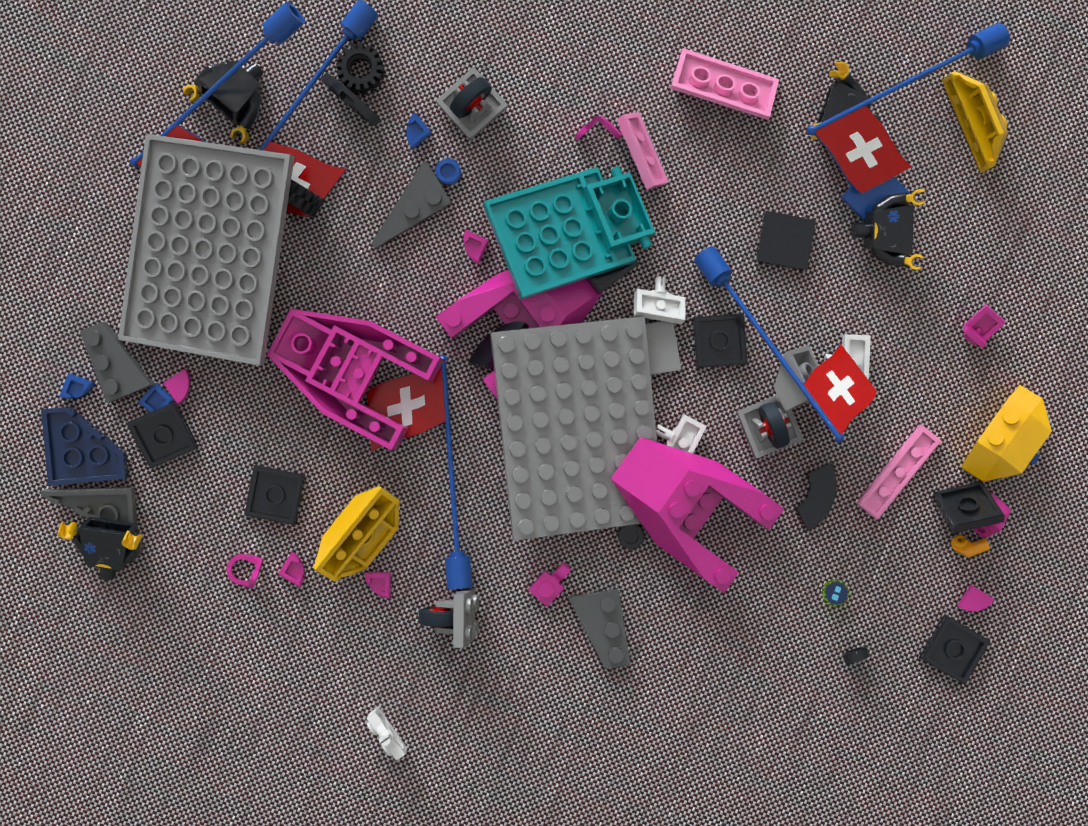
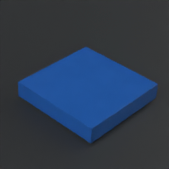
[840,177,911,222]

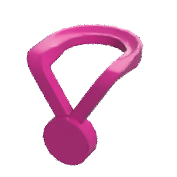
[574,116,622,141]
[226,554,262,589]

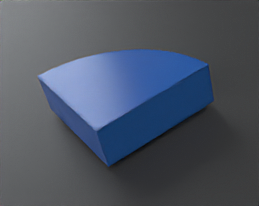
[406,113,432,150]
[59,373,95,399]

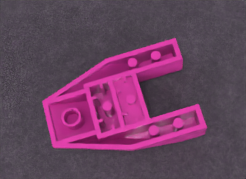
[436,270,604,398]
[267,309,444,451]
[610,437,784,593]

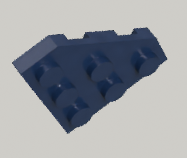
[41,407,129,486]

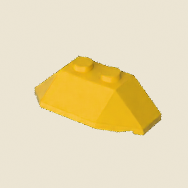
[942,71,1008,173]
[961,385,1052,482]
[314,486,400,582]

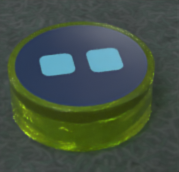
[822,579,849,606]

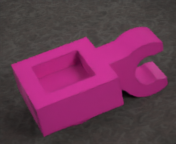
[528,562,571,607]

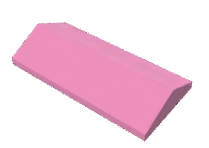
[670,48,779,120]

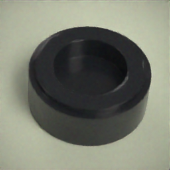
[618,524,644,549]
[842,646,870,664]

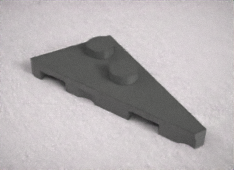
[372,161,452,249]
[41,487,138,536]

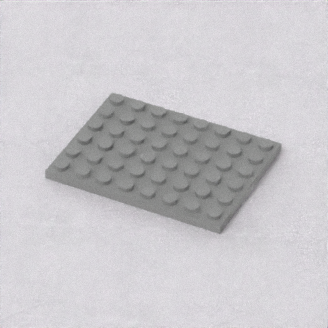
[118,134,294,366]
[490,316,657,541]

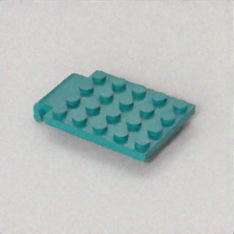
[483,166,656,300]

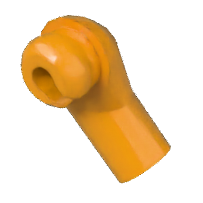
[951,534,990,557]

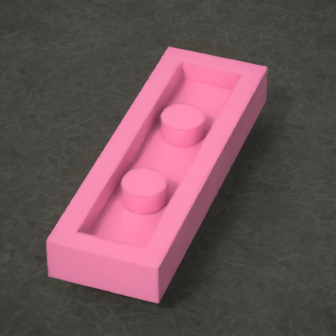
[617,112,669,190]

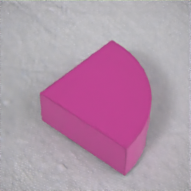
[463,230,489,264]
[163,369,191,404]
[278,552,305,588]
[365,572,391,599]
[957,585,995,611]

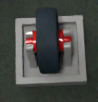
[435,67,508,141]
[736,395,804,459]
[419,588,479,648]

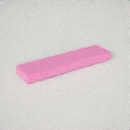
[856,425,941,520]

